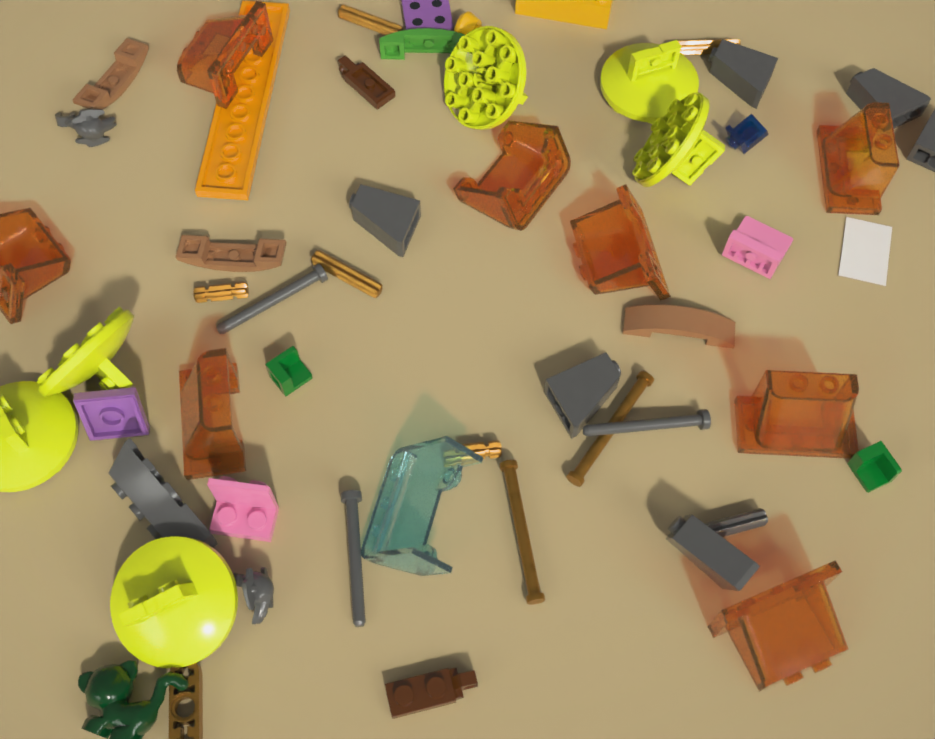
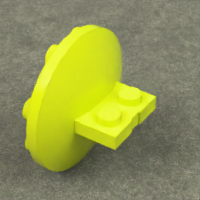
[444,26,528,130]
[600,40,699,124]
[632,92,725,187]
[37,307,134,397]
[0,381,79,492]
[110,536,238,668]

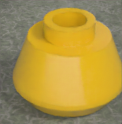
[454,11,482,35]

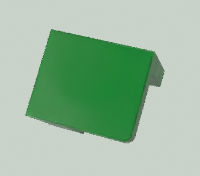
[265,346,313,397]
[847,441,902,493]

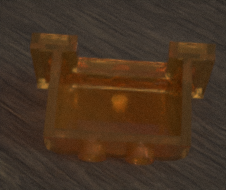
[177,1,274,109]
[816,102,900,215]
[570,184,671,300]
[0,208,71,324]
[179,348,246,480]
[734,370,859,459]
[708,560,849,692]

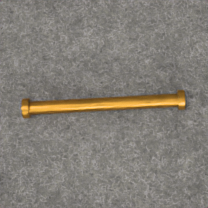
[566,371,654,487]
[499,460,545,605]

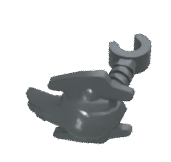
[55,109,117,147]
[232,567,274,624]

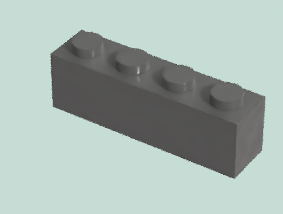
[109,438,218,548]

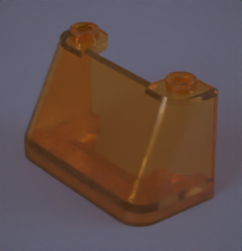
[453,120,571,231]

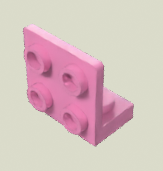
[722,216,793,279]
[207,476,279,542]

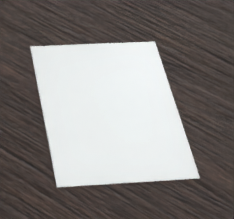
[839,217,892,286]

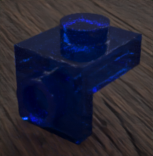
[725,114,769,154]

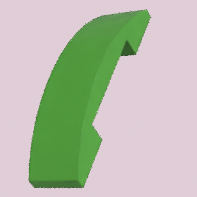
[379,28,465,60]

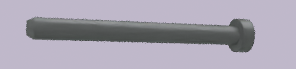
[216,263,328,334]
[583,409,711,437]
[341,490,366,627]

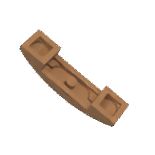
[73,38,149,109]
[176,235,287,272]
[623,305,736,349]

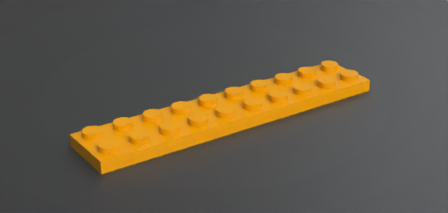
[195,0,290,200]

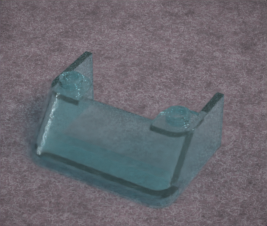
[361,436,483,576]

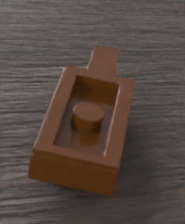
[338,55,396,110]
[385,668,478,719]

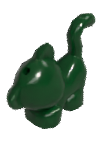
[78,660,189,739]

